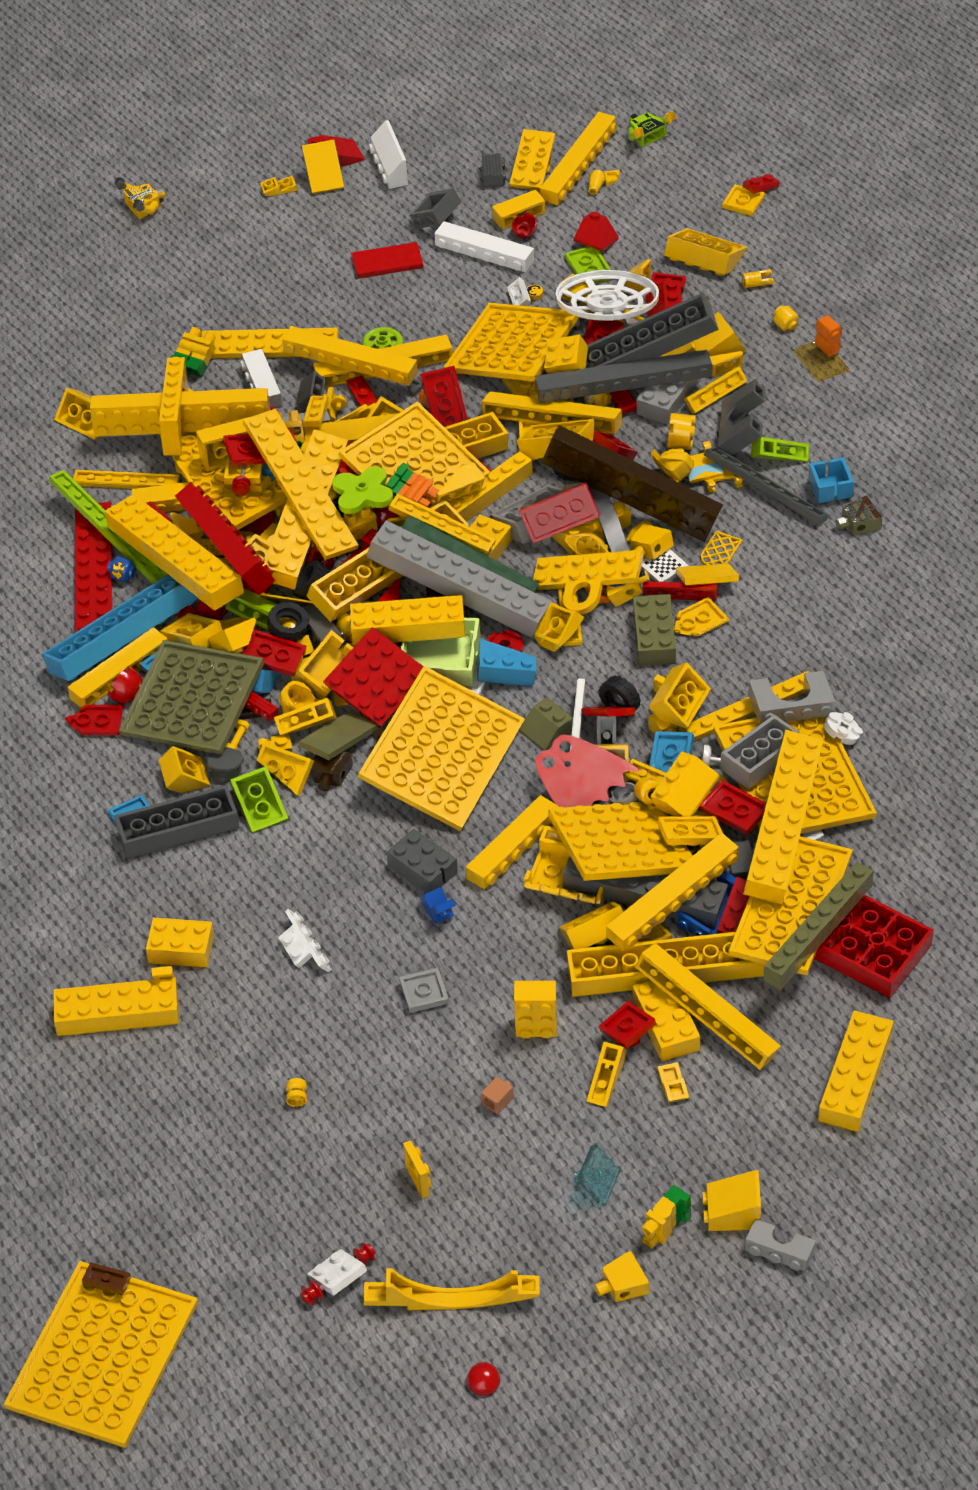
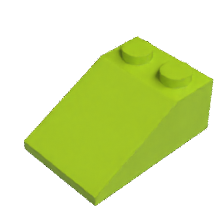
[230,766,288,833]

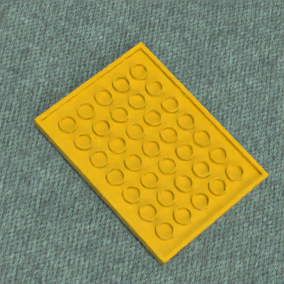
[357,666,525,832]
[713,716,877,834]
[4,1261,198,1448]

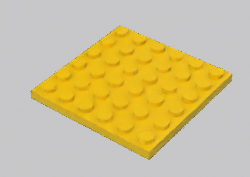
[444,303,579,382]
[338,401,490,521]
[548,802,692,881]

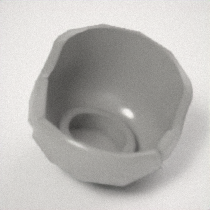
[609,782,638,805]

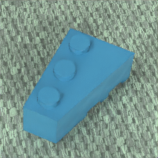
[477,639,536,686]

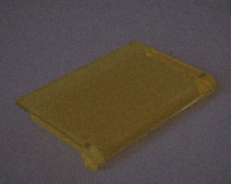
[793,341,849,382]

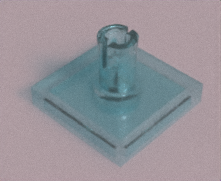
[574,1145,620,1206]

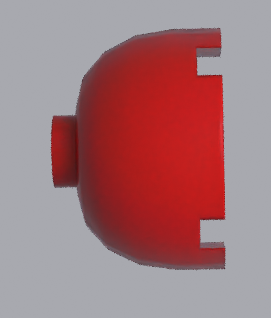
[107,666,143,704]

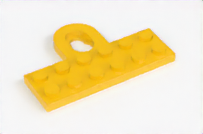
[533,550,644,615]

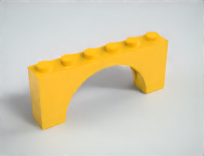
[159,357,189,456]

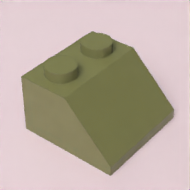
[519,697,573,751]

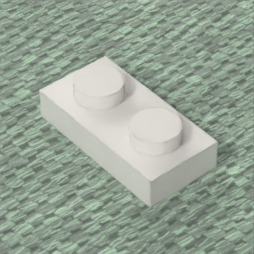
[507,277,531,306]

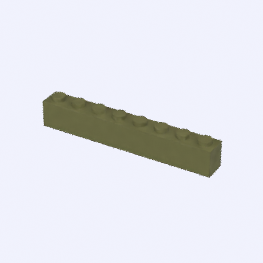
[764,862,874,991]

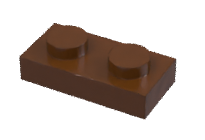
[82,1262,131,1295]

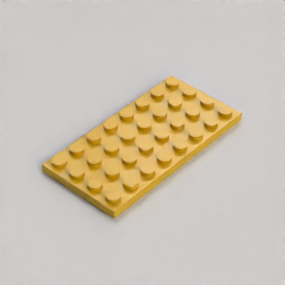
[729,836,853,976]

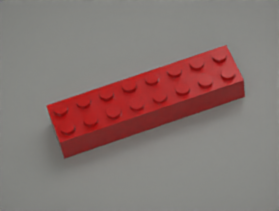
[175,482,276,595]

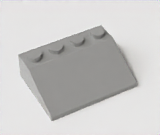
[490,484,563,544]

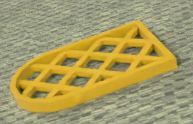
[701,531,743,565]

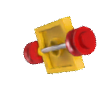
[224,456,263,496]

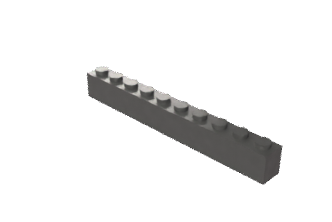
[535,350,712,403]

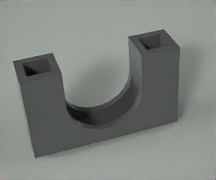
[718,380,766,456]

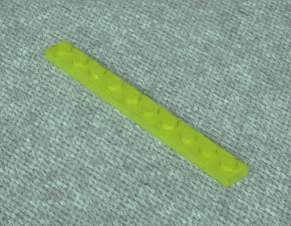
[49,470,168,584]

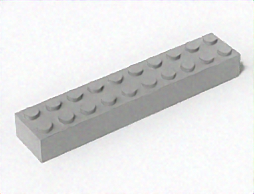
[366,520,551,638]

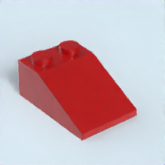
[307,135,365,167]

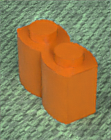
[815,315,842,357]

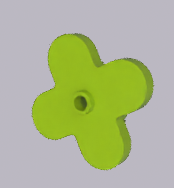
[332,467,393,514]

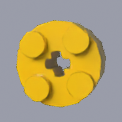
[667,413,695,450]

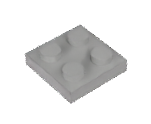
[399,968,449,1013]

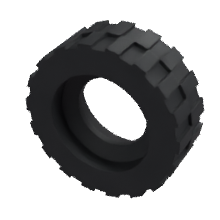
[292,560,330,601]
[267,602,309,642]
[598,675,641,718]

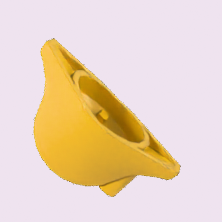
[564,533,609,555]

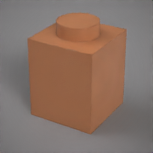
[481,1077,513,1115]

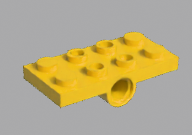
[509,129,556,191]

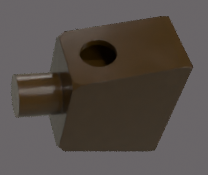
[313,751,353,791]

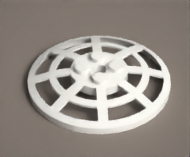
[555,270,659,320]

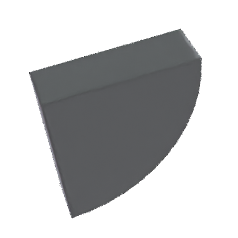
[407,378,423,397]

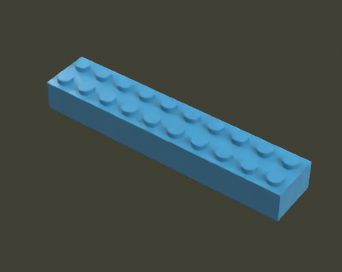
[41,575,198,681]

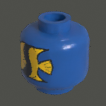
[107,556,136,582]

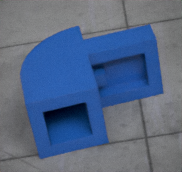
[419,887,456,924]

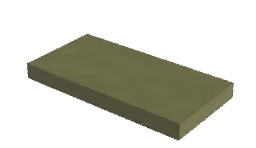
[299,711,378,760]

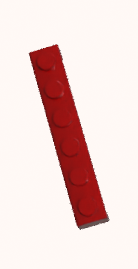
[245,691,279,722]

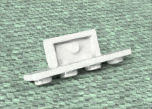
[278,909,332,973]

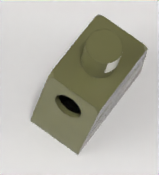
[836,495,882,535]

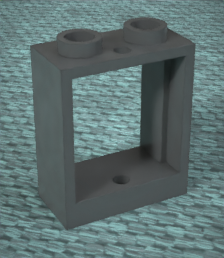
[409,188,461,229]

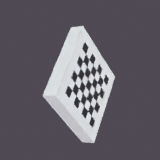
[641,549,689,582]

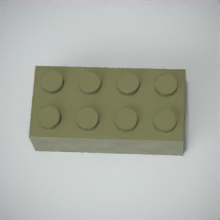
[633,594,676,666]

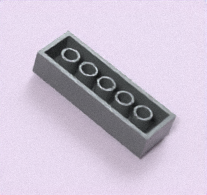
[114,785,240,859]

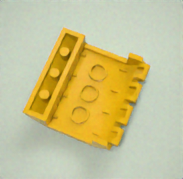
[523,826,605,904]

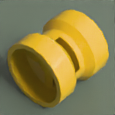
[286,1078,307,1107]

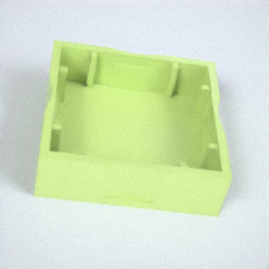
[401,618,481,687]

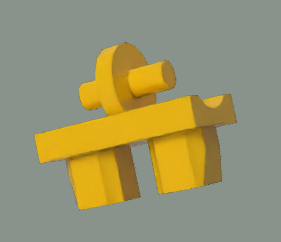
[323,387,347,421]

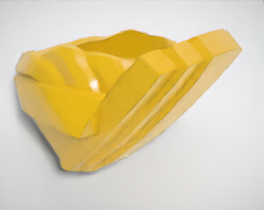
[651,449,695,482]
[279,681,321,714]

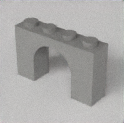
[748,671,835,725]

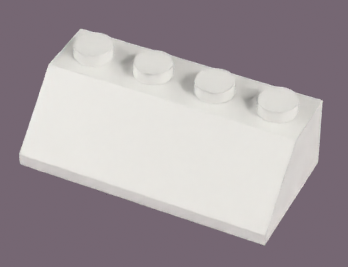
[369,120,408,189]

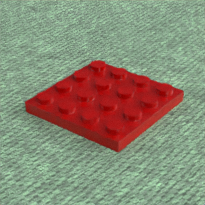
[323,627,424,729]

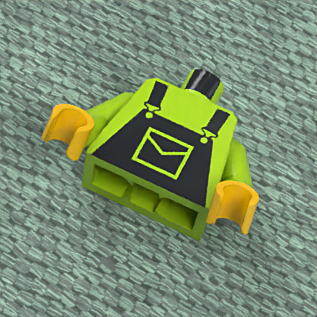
[628,111,677,147]

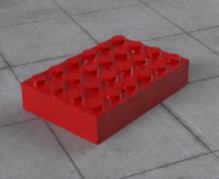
[814,895,933,998]

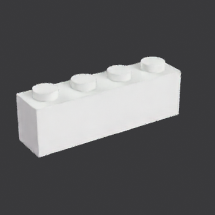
[240,349,282,408]

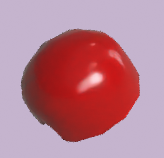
[512,212,537,239]
[467,1362,500,1396]

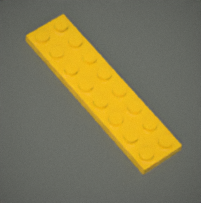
[201,328,339,359]

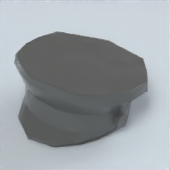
[207,747,244,783]

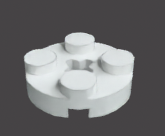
[824,712,863,745]

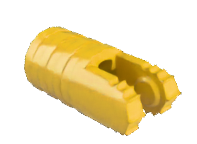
[742,269,775,289]

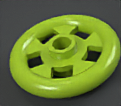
[362,327,403,349]

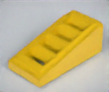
[710,351,743,377]

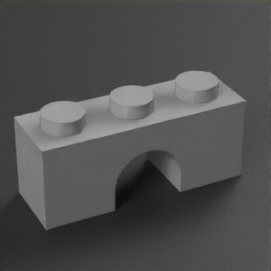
[745,1219,816,1272]

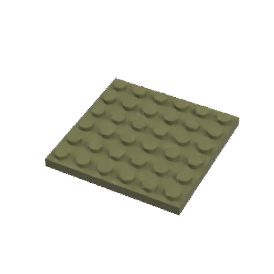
[119,640,265,755]

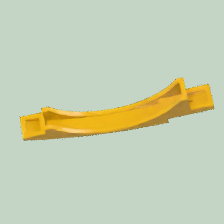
[364,1268,540,1310]

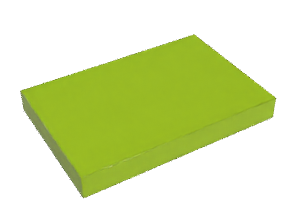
[564,247,614,285]

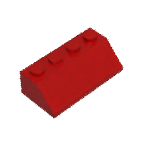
[646,280,682,317]

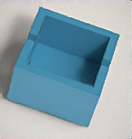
[808,457,854,504]

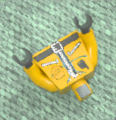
[114,177,165,219]

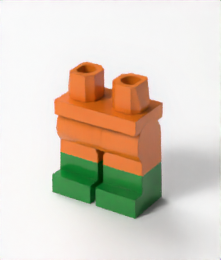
[385,462,440,508]

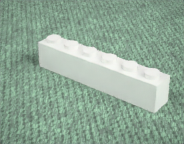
[434,221,534,272]

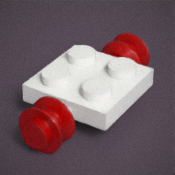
[300,1243,375,1305]

